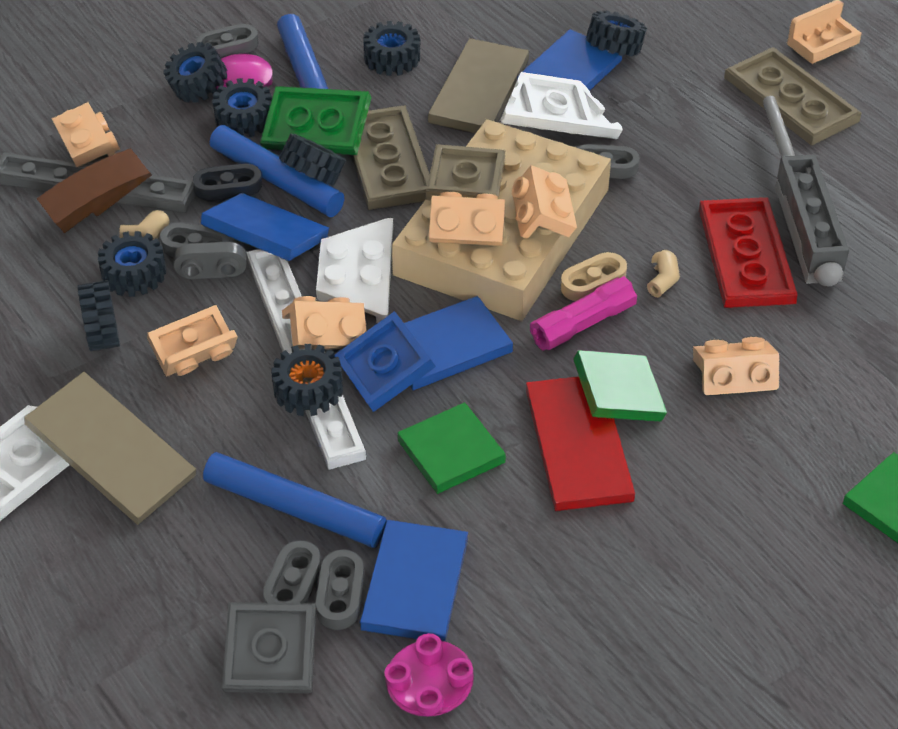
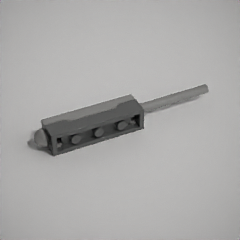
[763,96,849,286]

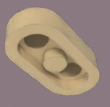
[561,252,627,301]

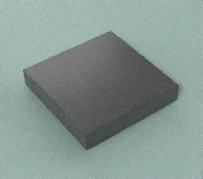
[222,602,317,693]

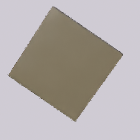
[426,144,505,201]

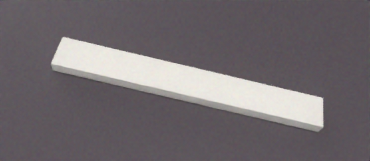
[246,249,366,470]

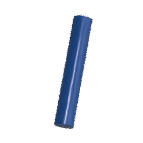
[277,14,329,89]
[210,125,344,217]
[203,452,387,548]

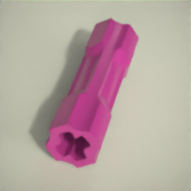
[530,276,637,351]

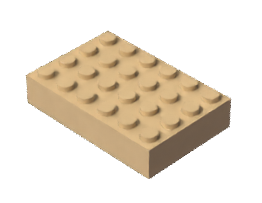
[392,119,611,321]

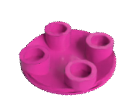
[216,54,273,90]
[385,633,474,716]

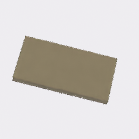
[428,38,529,133]
[724,47,862,146]
[352,105,430,210]
[24,372,196,525]

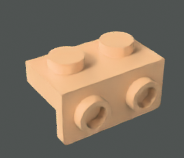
[787,0,862,64]
[52,102,120,167]
[512,165,577,239]
[429,192,505,246]
[282,296,366,350]
[147,305,238,377]
[693,337,779,395]

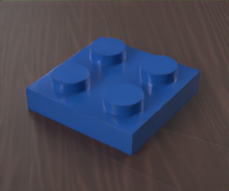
[334,311,436,412]

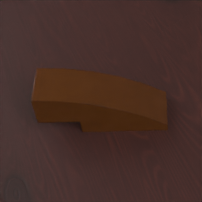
[36,148,152,233]

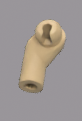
[120,210,170,240]
[647,250,680,298]

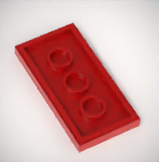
[699,197,798,308]
[526,376,635,511]

